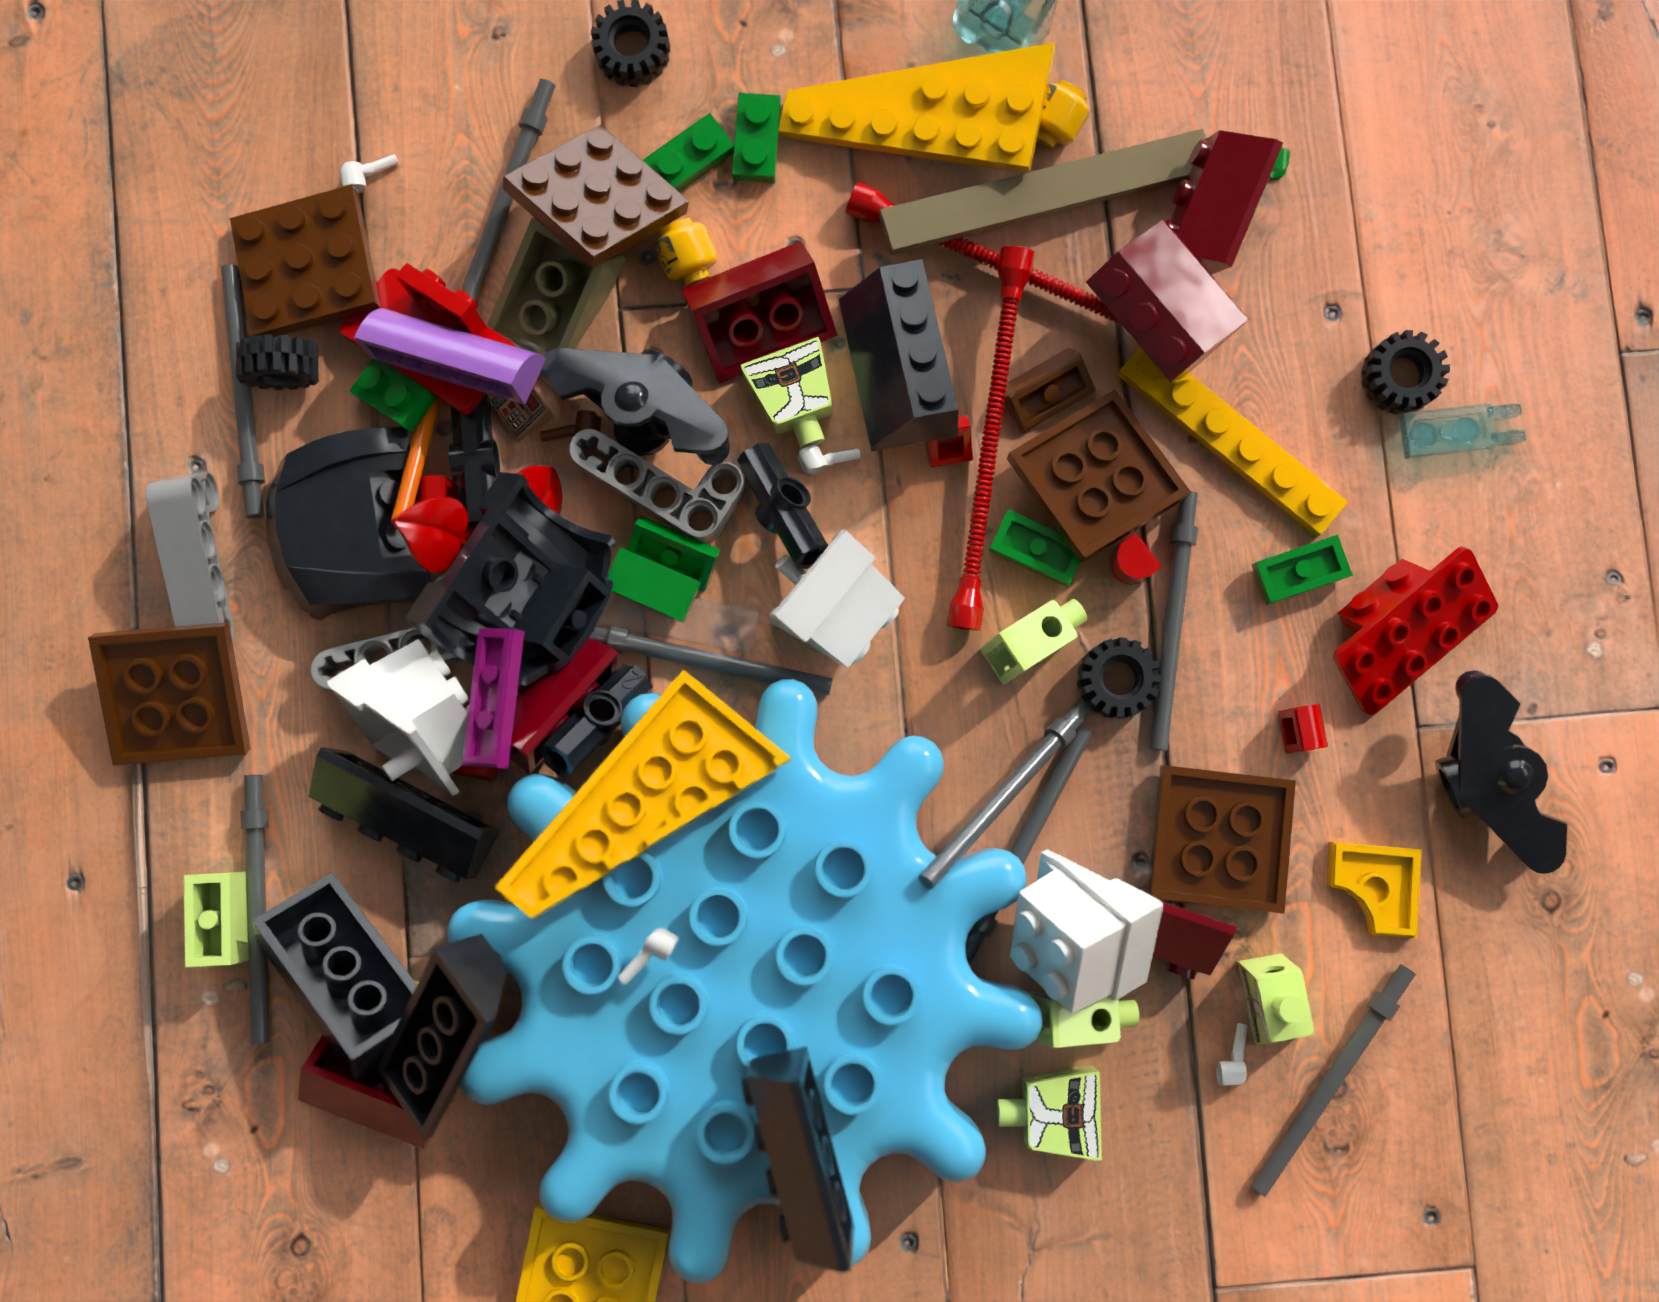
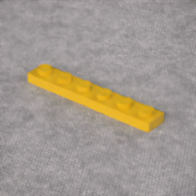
[1117,347,1348,538]

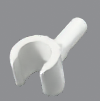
[340,154,399,193]
[797,444,861,475]
[618,928,678,984]
[1216,1023,1248,1086]

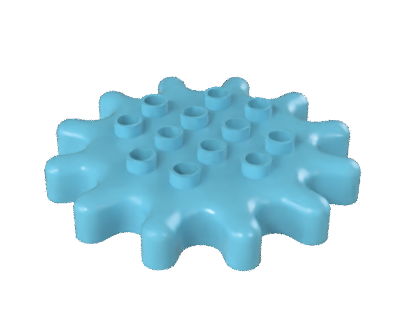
[447,679,1042,1283]

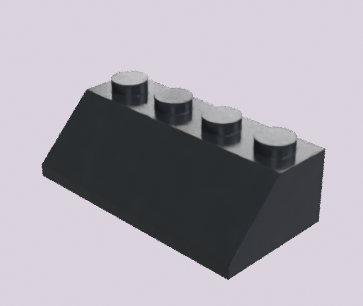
[839,259,959,452]
[308,747,500,883]
[252,872,417,1080]
[376,934,507,1140]
[742,1046,855,1273]

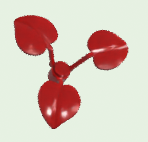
[392,465,563,573]

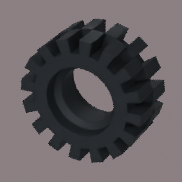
[591,0,670,87]
[1361,330,1450,415]
[236,335,319,390]
[1077,637,1162,719]

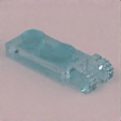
[1399,403,1526,459]

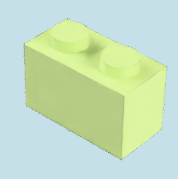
[184,871,249,967]

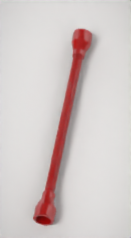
[845,181,1121,325]
[946,246,1035,631]

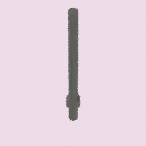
[461,79,556,301]
[221,265,265,518]
[1150,491,1198,751]
[589,626,833,695]
[919,700,1092,889]
[965,725,1093,966]
[240,775,270,1044]
[1250,964,1416,1197]

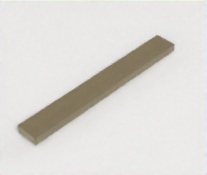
[879,129,1206,255]

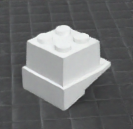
[768,529,905,668]
[327,639,469,796]
[1010,850,1164,1014]

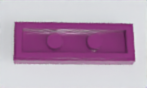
[462,629,524,769]

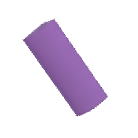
[354,308,546,405]

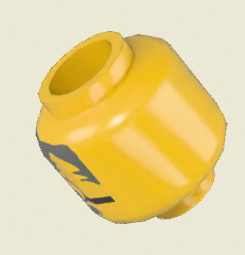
[1036,80,1090,149]
[655,218,718,286]

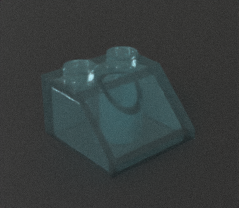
[952,0,1058,54]

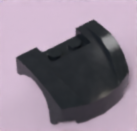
[266,427,431,620]
[404,472,615,685]

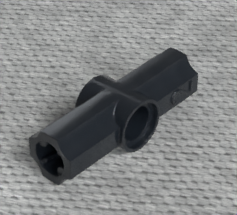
[449,394,500,527]
[737,443,828,569]
[540,664,653,777]

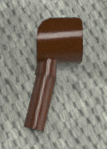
[540,410,601,442]

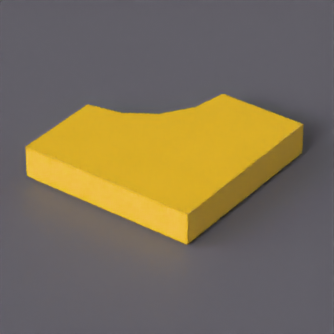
[1327,842,1422,938]

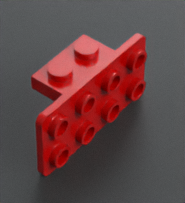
[340,262,516,414]
[1333,546,1498,715]

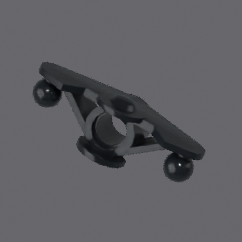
[540,348,730,465]
[1435,670,1567,874]

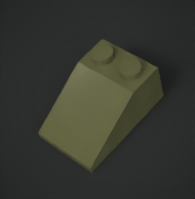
[487,218,625,356]

